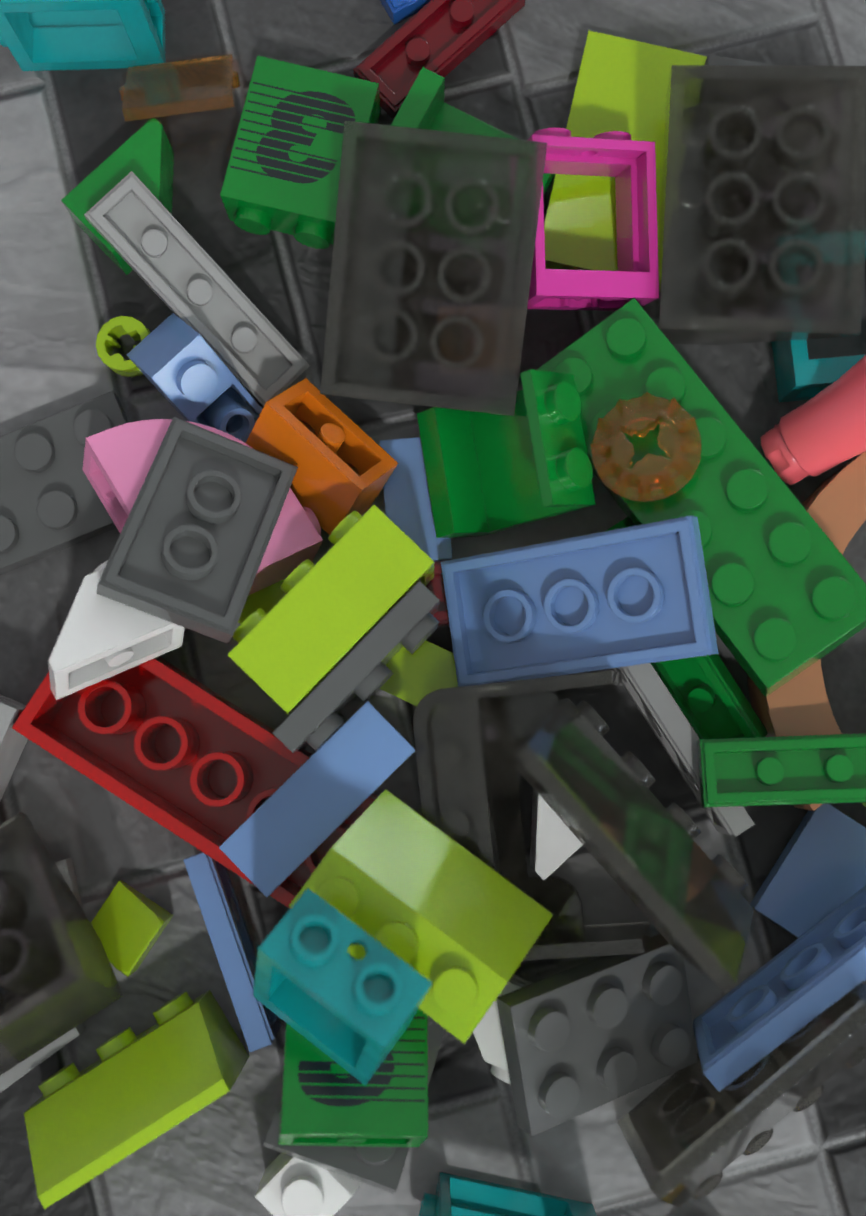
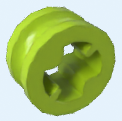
[96,316,151,377]

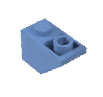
[127,313,262,443]

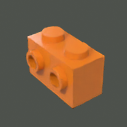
[246,378,398,535]

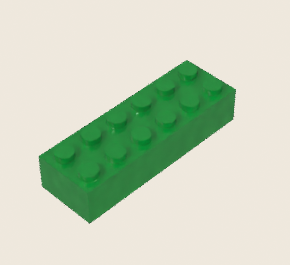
[537,298,866,697]

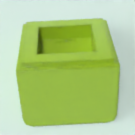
[82,880,174,977]

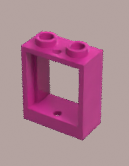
[511,127,659,311]

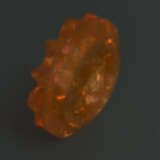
[590,392,702,502]

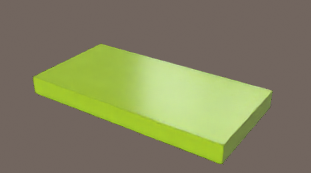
[544,30,707,272]

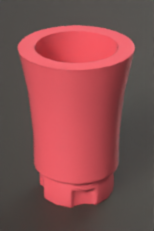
[760,355,866,485]

